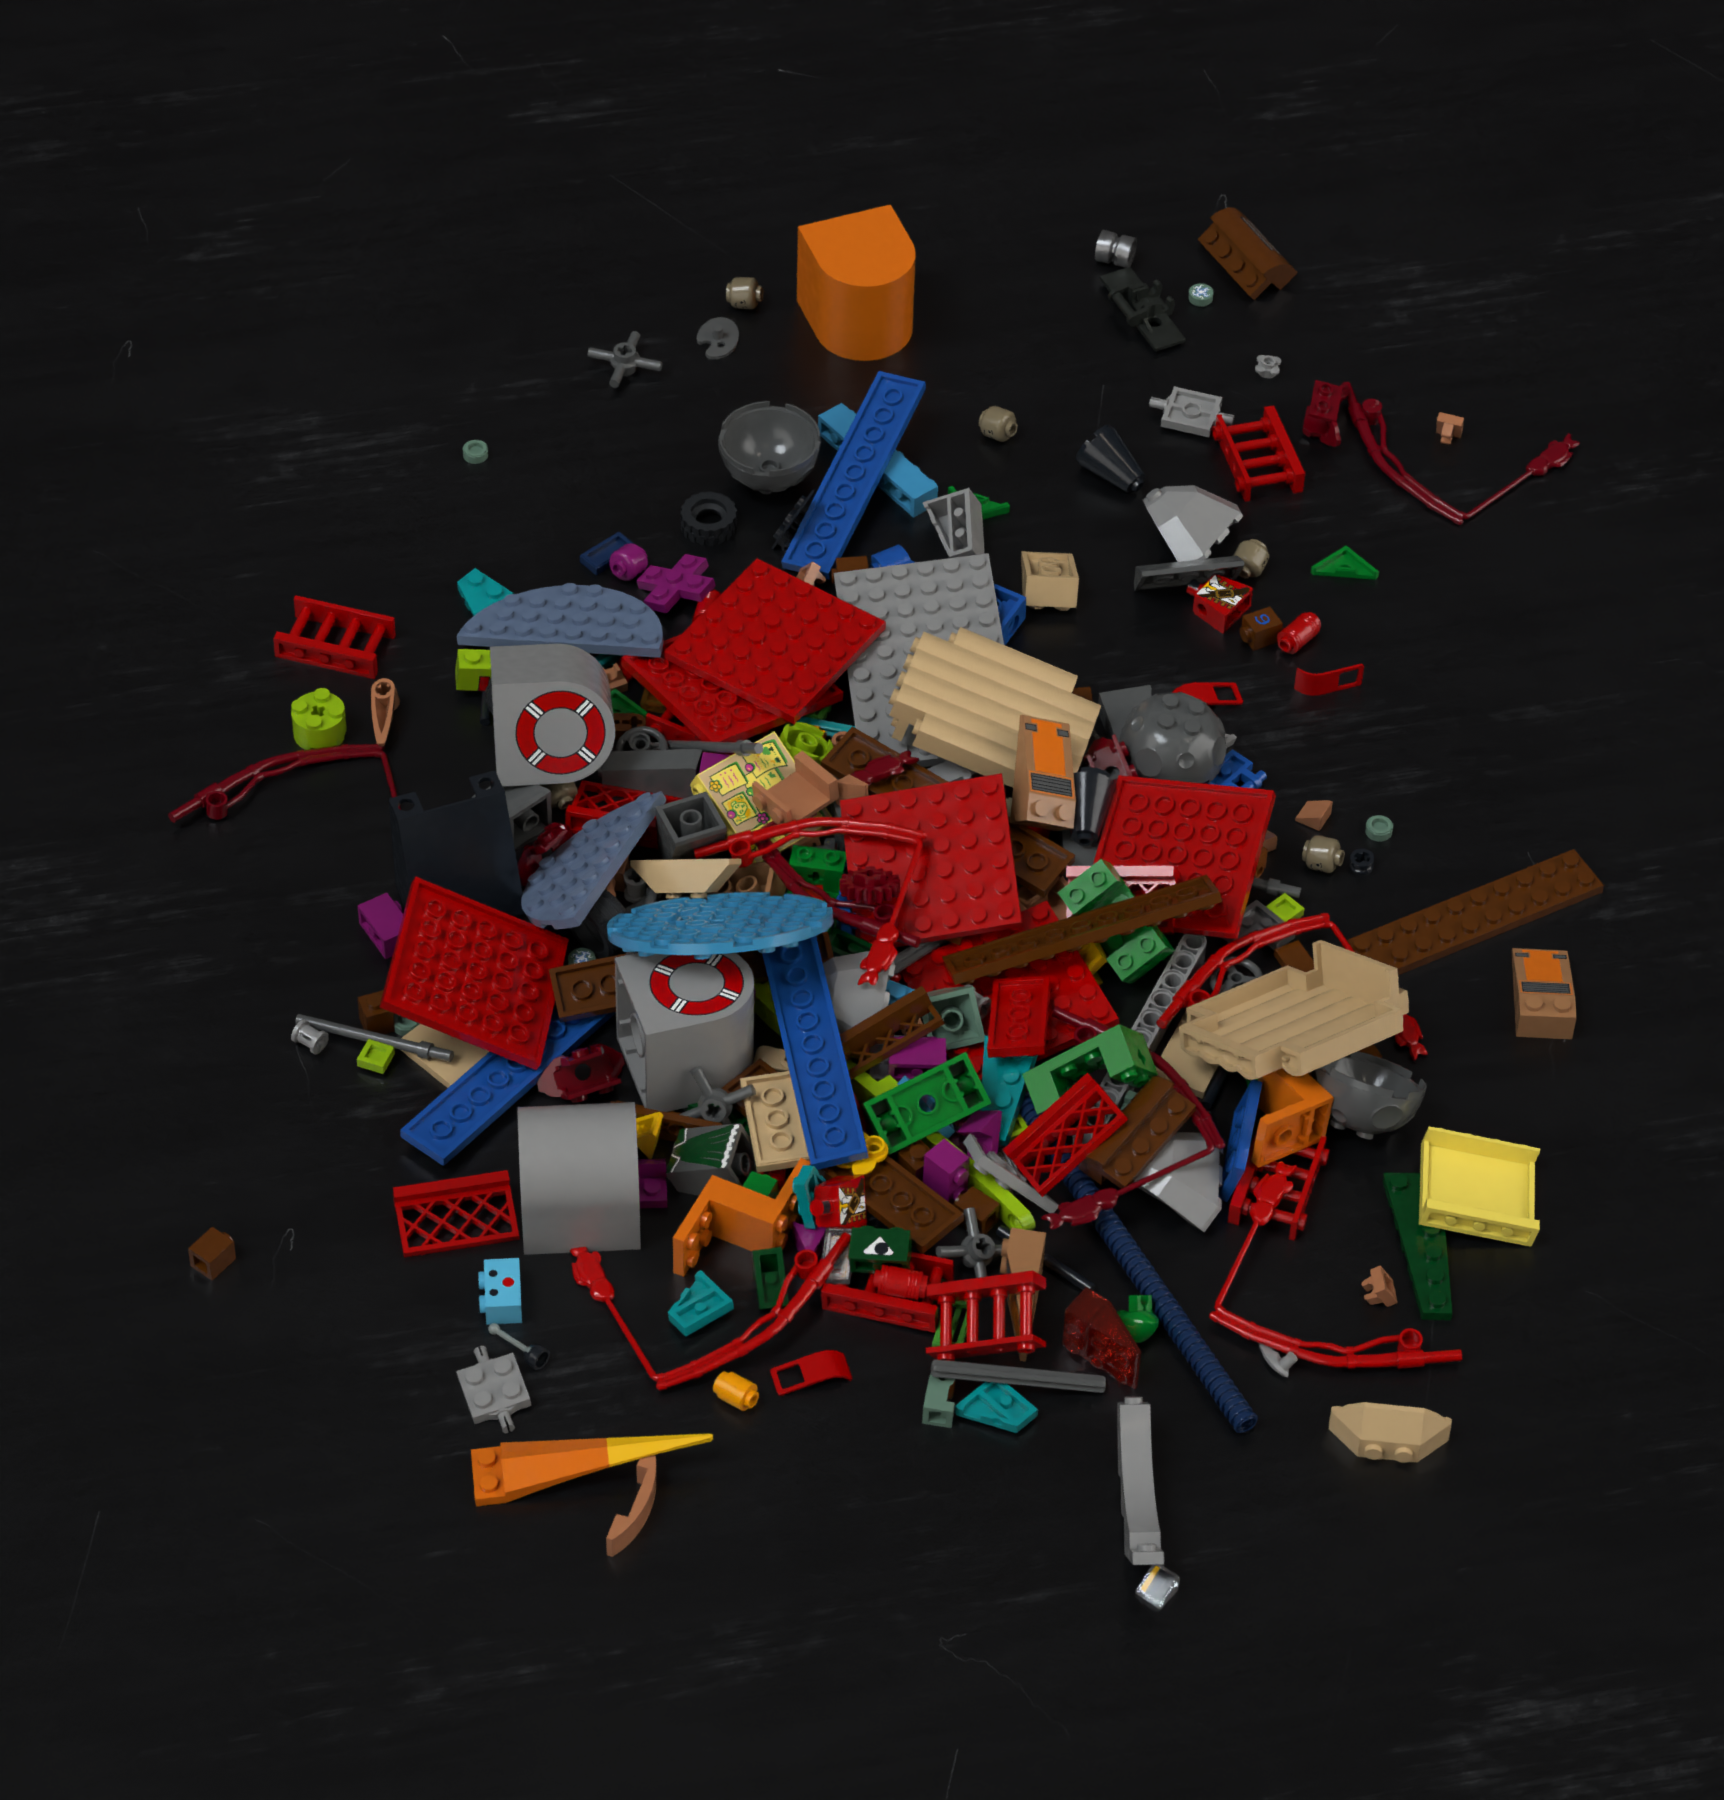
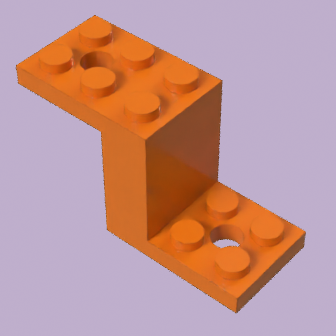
[1251,1068,1334,1168]
[673,1158,811,1277]

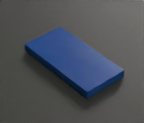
[1218,1079,1263,1202]

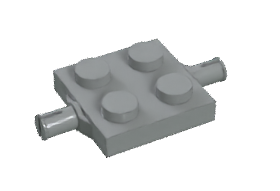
[1149,387,1234,437]
[456,1346,532,1433]

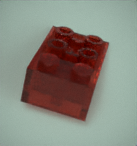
[1062,1287,1141,1389]

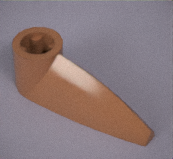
[371,678,400,747]

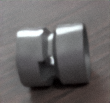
[1095,230,1137,268]

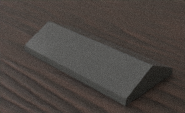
[1134,556,1244,591]

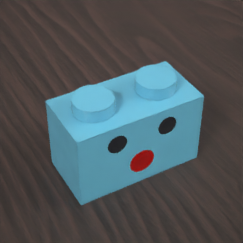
[478,1258,522,1325]

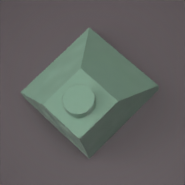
[922,986,985,1050]

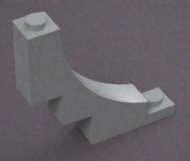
[1117,1397,1164,1565]

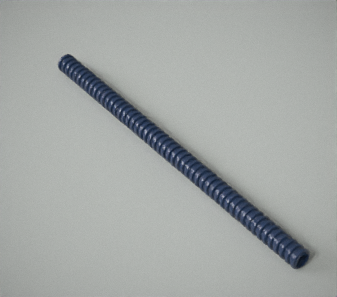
[1019,1089,1258,1433]

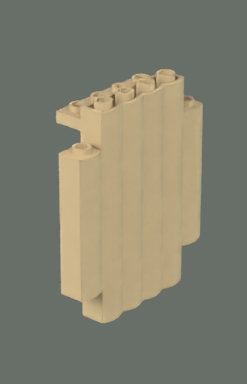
[889,627,1101,787]
[1179,940,1409,1080]

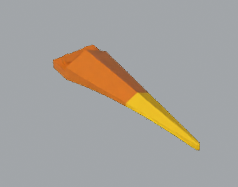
[471,1434,713,1506]

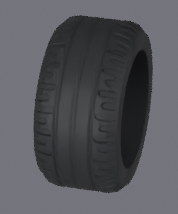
[570,889,627,959]

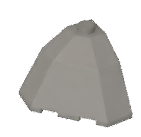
[1143,485,1243,562]
[823,951,895,1053]
[1133,1132,1223,1232]

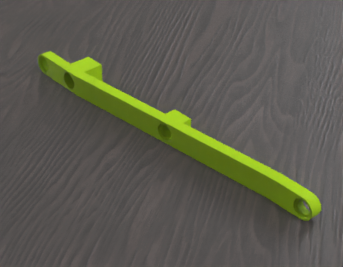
[754,981,1036,1231]

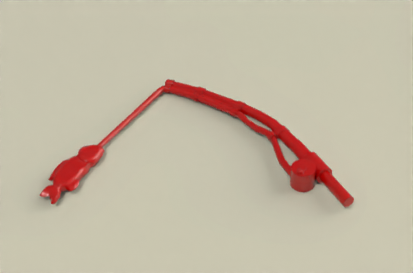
[693,817,927,985]
[1156,913,1428,1060]
[1209,1161,1462,1369]
[570,1232,851,1391]

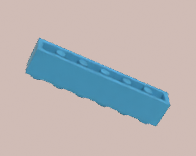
[818,403,938,518]

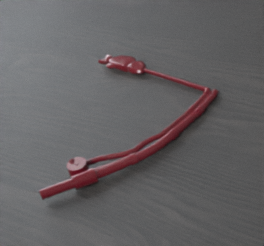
[1342,382,1580,525]
[168,743,401,823]
[754,751,921,948]
[1041,1006,1225,1229]

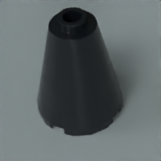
[1076,425,1145,493]
[1070,767,1116,846]

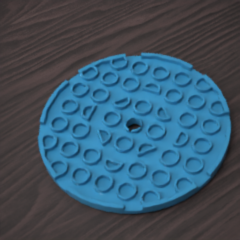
[607,892,834,959]

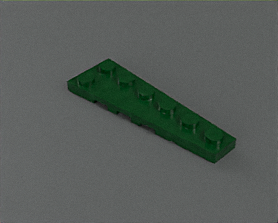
[1383,1173,1452,1320]

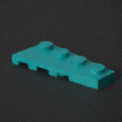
[980,1035,1038,1146]

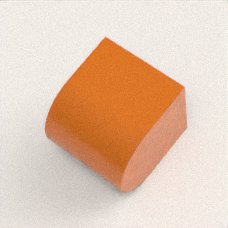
[797,204,915,361]

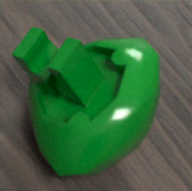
[1110,1295,1159,1345]

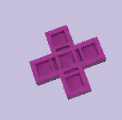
[636,554,716,613]

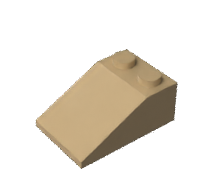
[1021,551,1079,611]

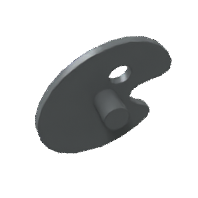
[697,317,739,359]

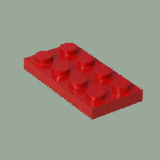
[987,976,1051,1058]

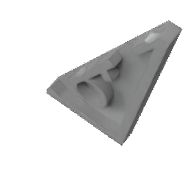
[963,1133,1058,1213]

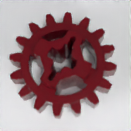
[840,866,900,905]

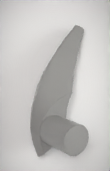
[1258,1343,1298,1377]

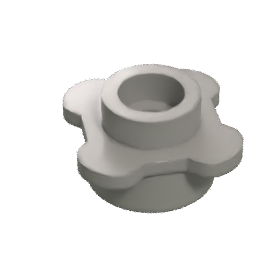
[1255,355,1281,378]

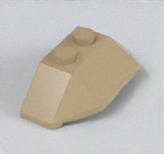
[630,859,741,898]
[1329,1402,1452,1463]

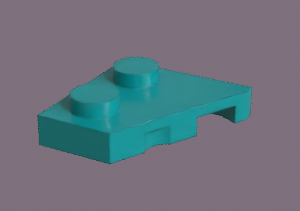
[457,568,513,616]
[792,1165,826,1229]
[668,1270,734,1337]
[954,1382,1038,1433]

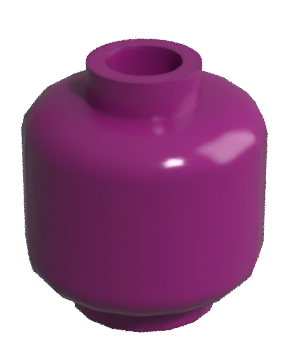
[609,543,648,581]

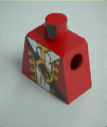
[1186,575,1253,634]
[810,1175,867,1231]

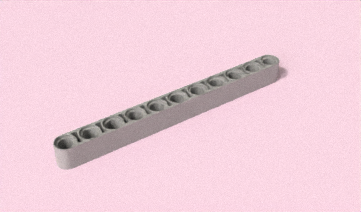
[1072,934,1207,1145]

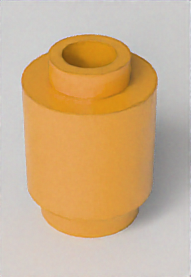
[713,1371,759,1411]

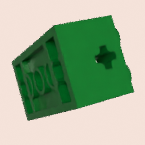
[787,845,847,935]
[1057,859,1175,984]
[1022,1024,1158,1116]
[860,1052,991,1155]

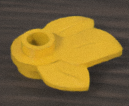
[836,1131,888,1175]

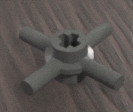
[588,331,662,388]
[678,1066,756,1126]
[936,1208,1002,1278]

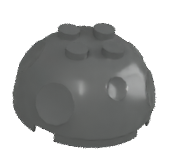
[718,401,821,494]
[1119,692,1226,783]
[1312,1051,1427,1139]

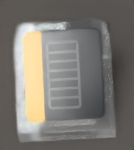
[1136,1564,1180,1609]

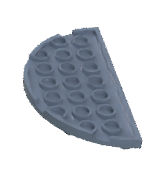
[457,583,664,658]
[521,791,667,929]

